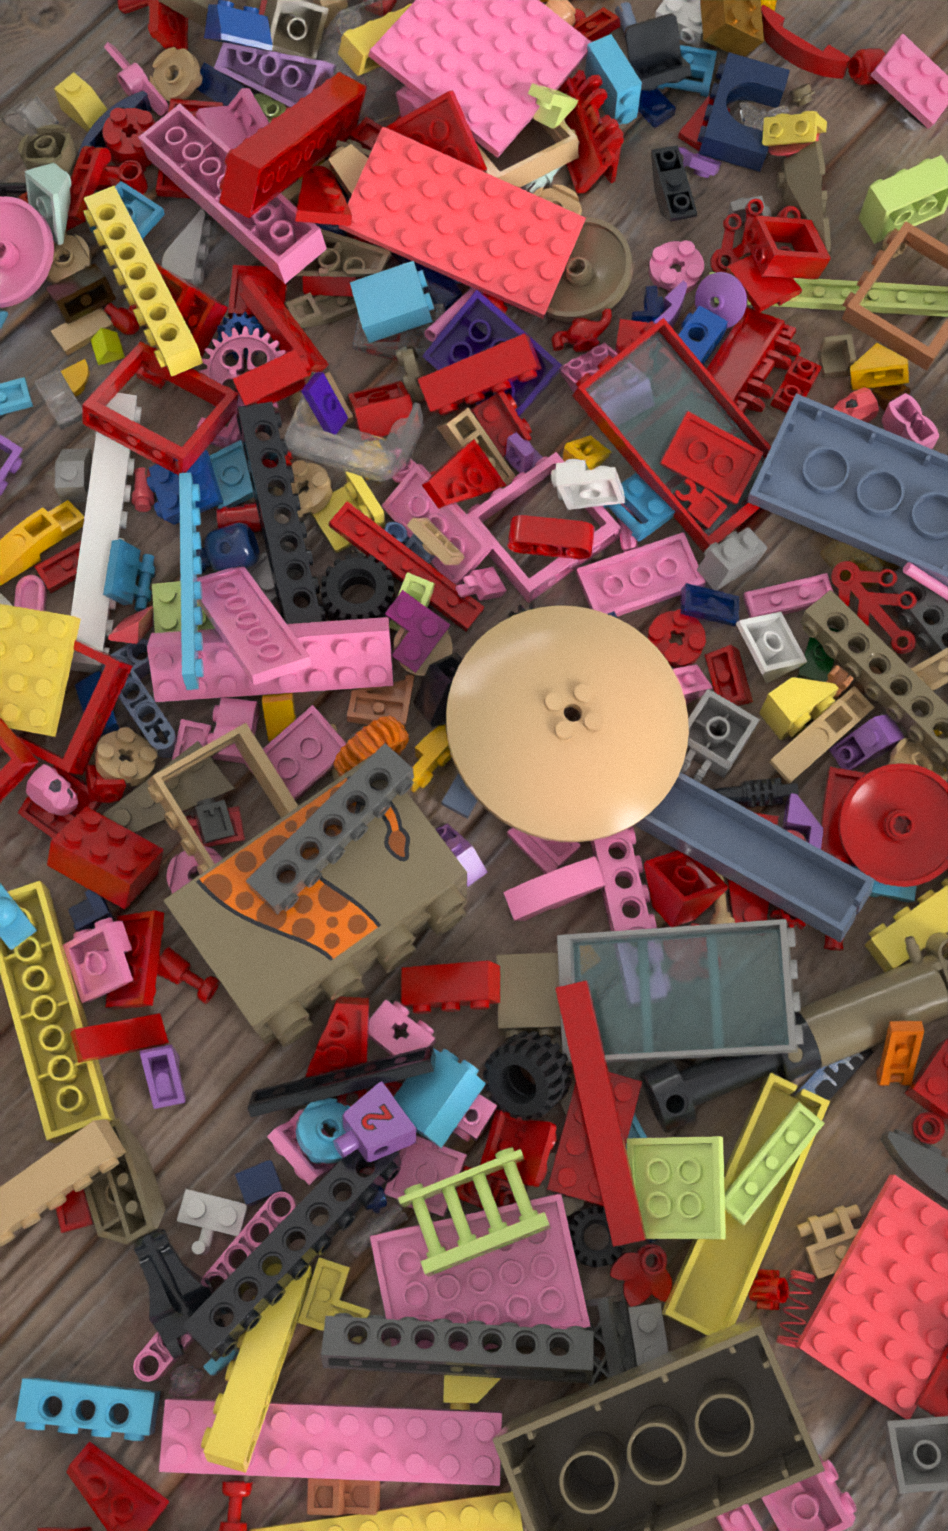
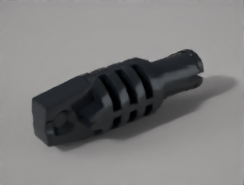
[713,778,799,808]

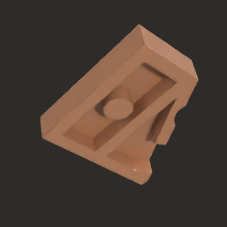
[347,674,415,730]

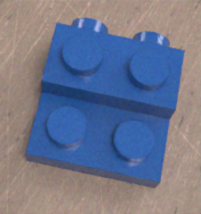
[147,450,223,525]

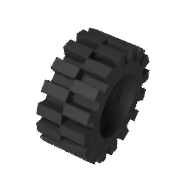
[569,1206,626,1268]

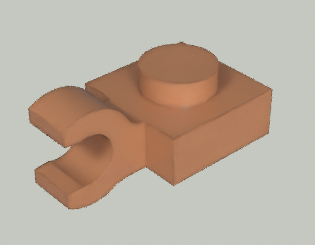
[826,665,853,700]

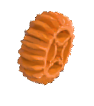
[333,715,409,777]

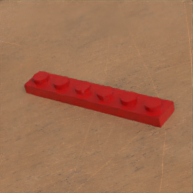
[328,501,485,632]

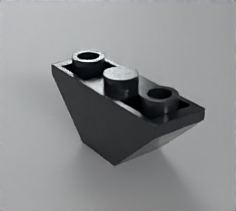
[651,145,698,222]

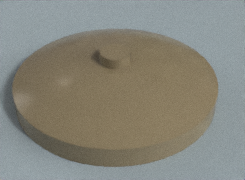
[545,217,633,322]

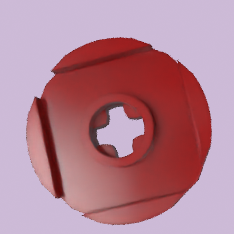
[647,609,706,669]

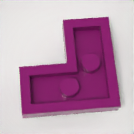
[385,590,450,674]

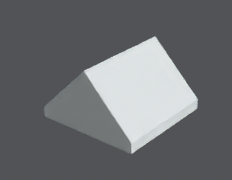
[736,612,807,684]

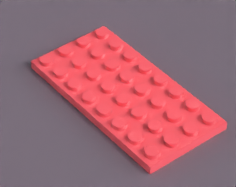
[339,127,586,319]

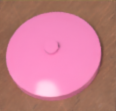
[0,197,54,308]

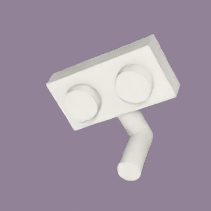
[177,1189,249,1255]

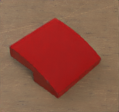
[726,255,802,313]
[17,765,102,838]

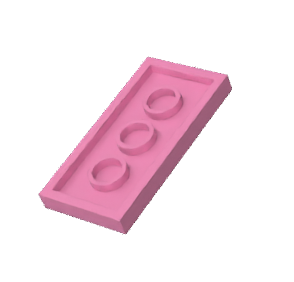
[381,464,495,585]
[576,532,706,617]

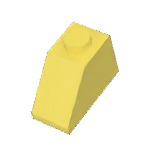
[54,72,107,132]
[443,1375,501,1410]

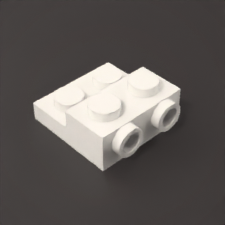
[655,0,704,48]
[551,459,625,510]

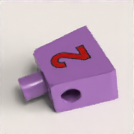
[333,1081,416,1162]

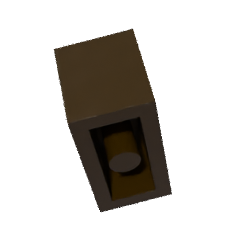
[46,263,116,325]

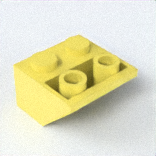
[759,677,839,740]

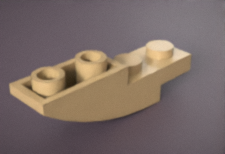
[769,686,875,784]

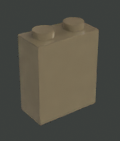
[496,953,561,1039]

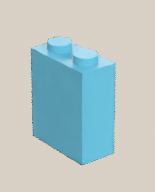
[585,34,642,125]
[350,261,434,343]
[394,1048,486,1148]

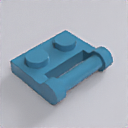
[657,45,717,97]
[603,473,675,542]

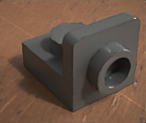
[190,798,235,844]

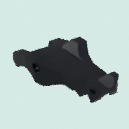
[133,1228,226,1359]

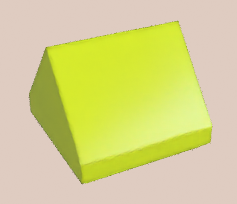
[91,328,125,365]

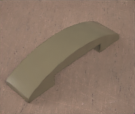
[285,264,389,328]

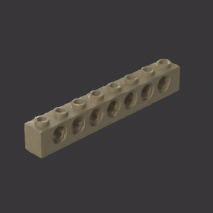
[800,590,948,771]

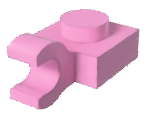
[455,567,507,601]

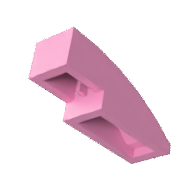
[503,857,607,921]

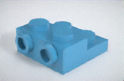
[87,181,165,240]

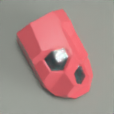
[833,387,879,423]

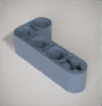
[102,639,177,758]

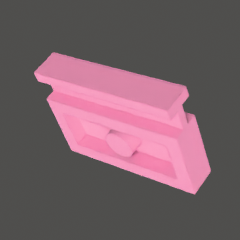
[507,828,581,874]

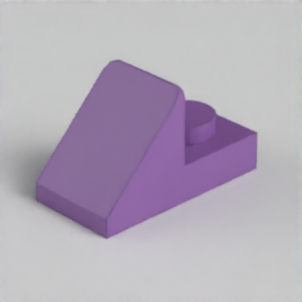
[140,1044,186,1109]

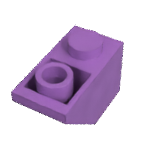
[829,714,905,771]
[435,823,488,887]

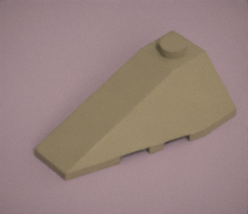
[776,141,831,255]
[295,229,391,277]

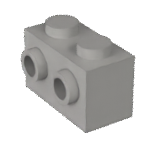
[697,527,767,591]

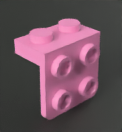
[196,88,269,149]

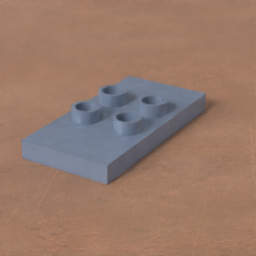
[747,394,948,586]

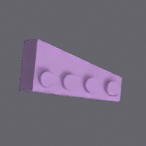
[214,42,336,107]

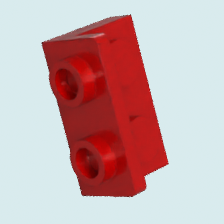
[471,390,532,457]

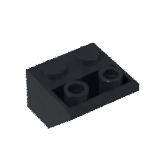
[413,652,463,727]

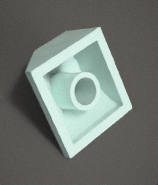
[25,163,71,245]

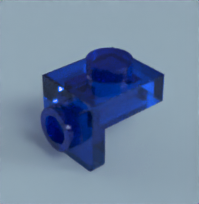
[631,285,664,323]

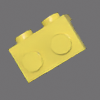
[762,111,827,146]

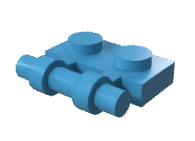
[103,539,156,611]

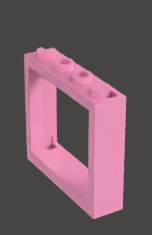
[467,452,621,603]

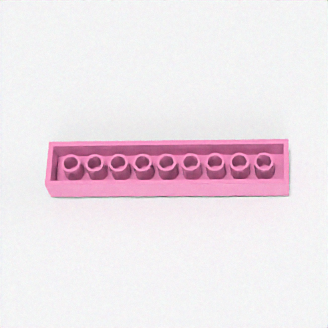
[159,1398,502,1486]

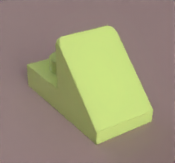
[528,83,579,128]

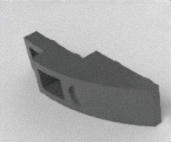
[880,1129,948,1206]

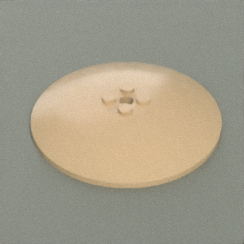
[446,606,689,842]

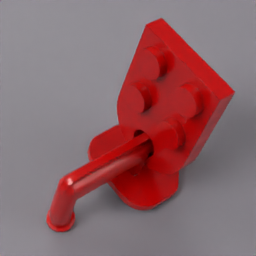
[118,0,188,51]

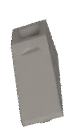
[162,209,213,287]

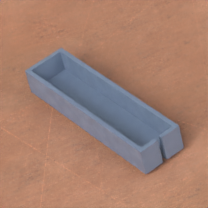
[634,772,875,943]

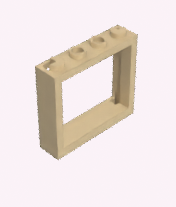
[476,120,580,188]
[147,723,298,875]

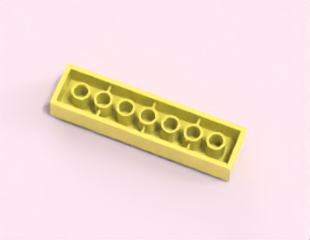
[0,881,115,1144]

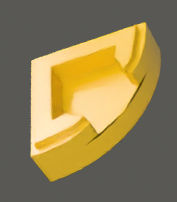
[60,359,90,397]

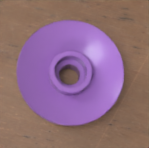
[695,272,747,328]

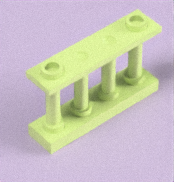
[398,1147,551,1277]

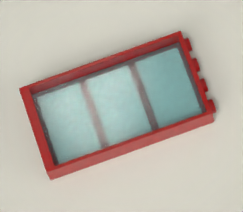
[572,318,771,553]

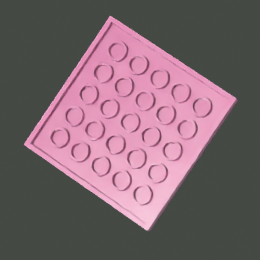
[369,0,591,158]

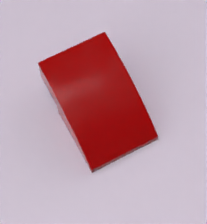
[128,262,228,357]

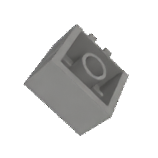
[680,689,760,783]

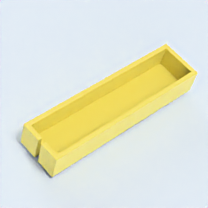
[662,1073,830,1337]

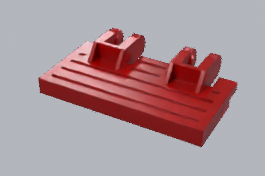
[558,70,624,194]
[692,307,801,414]

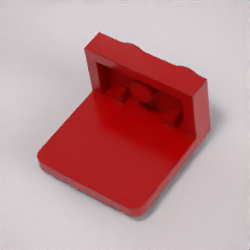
[480,1110,556,1187]

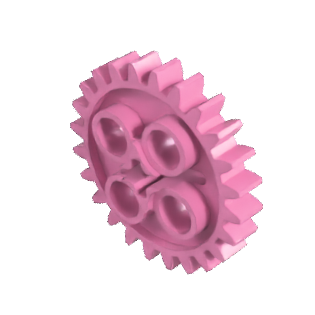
[199,326,286,418]

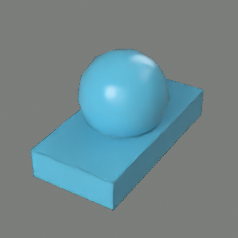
[0,883,37,950]

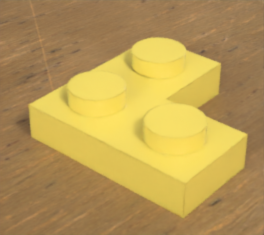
[297,1258,371,1343]

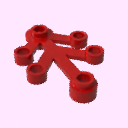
[710,198,801,273]
[831,561,917,654]

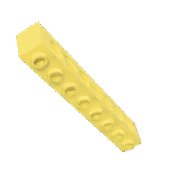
[83,186,203,377]

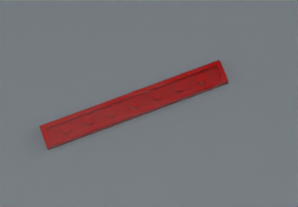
[555,980,647,1247]

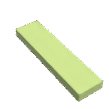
[725,1102,825,1226]

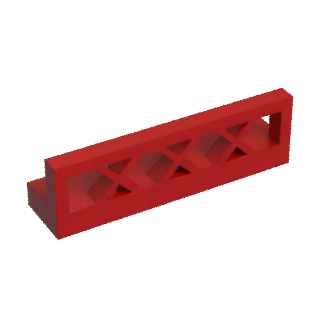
[239,275,329,380]

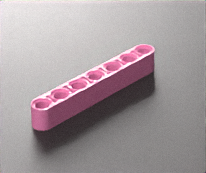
[133,1192,298,1382]

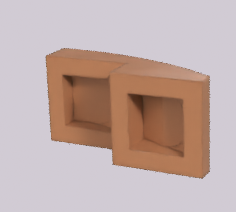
[307,1478,380,1516]

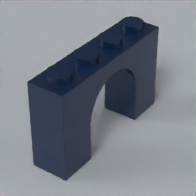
[697,52,790,172]

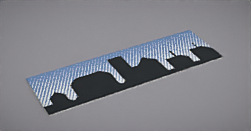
[795,1048,873,1101]

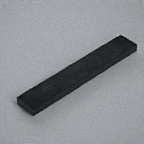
[248,1046,436,1117]

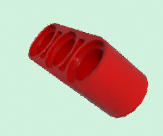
[507,515,595,559]

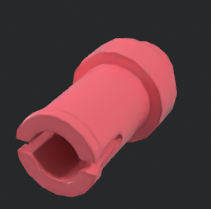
[131,467,155,512]

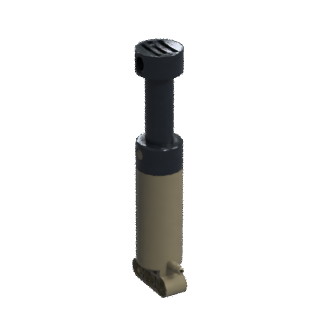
[640,932,948,1133]

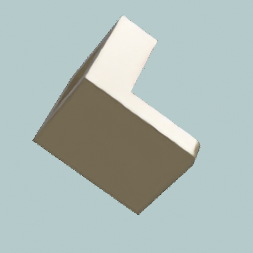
[817,334,856,379]

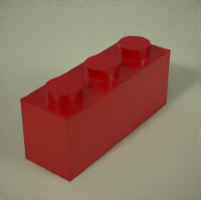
[401,960,500,1014]

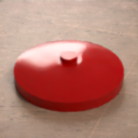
[838,763,948,887]

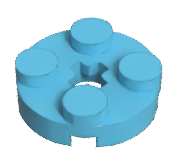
[296,1098,350,1164]

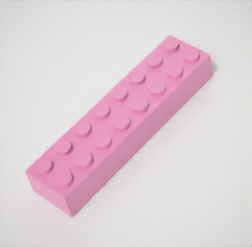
[138,104,327,284]
[147,617,393,702]

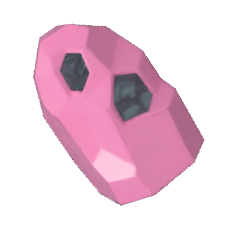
[26,764,78,815]

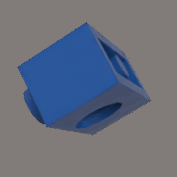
[678,305,728,366]

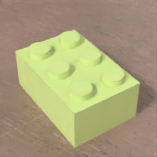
[858,155,948,244]

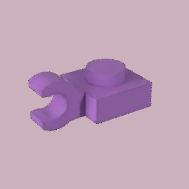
[678,147,722,178]

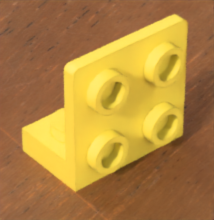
[310,467,386,552]

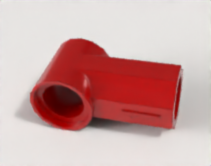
[95,160,148,195]

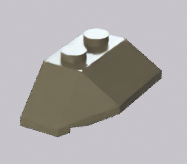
[84,1117,166,1246]

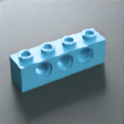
[15,1377,161,1441]

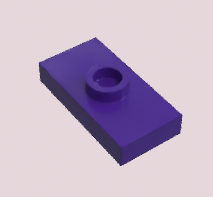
[301,372,348,437]

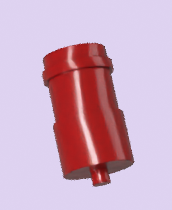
[216,503,262,532]

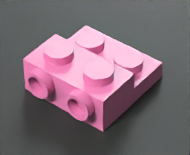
[63,918,133,1003]
[762,1454,857,1531]

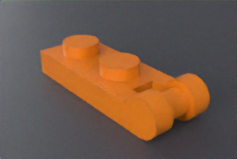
[876,1021,924,1086]

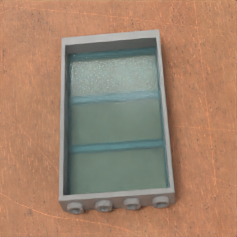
[557,919,803,1065]

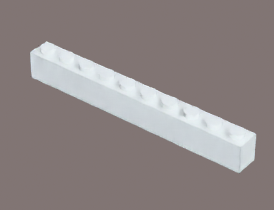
[70,393,142,673]

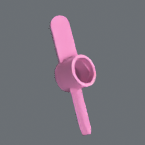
[104,42,169,116]

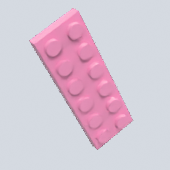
[197,566,311,685]

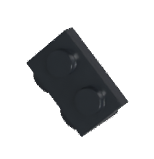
[624,13,691,91]

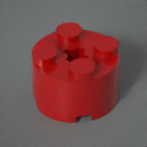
[103,108,155,172]

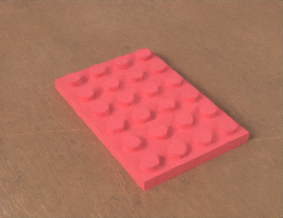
[795,1175,948,1420]

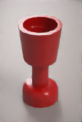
[157,947,221,1004]
[218,1480,253,1531]

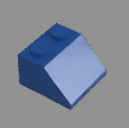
[204,0,273,51]

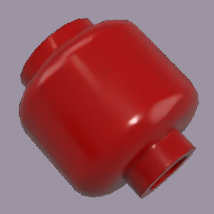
[848,48,885,85]

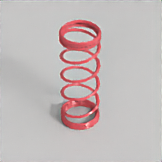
[776,1270,816,1349]

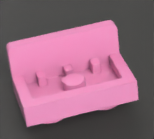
[267,1108,337,1185]

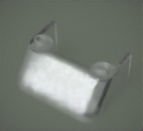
[316,0,405,126]

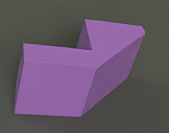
[782,793,823,849]

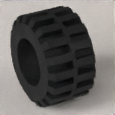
[320,553,395,621]
[483,1031,572,1121]

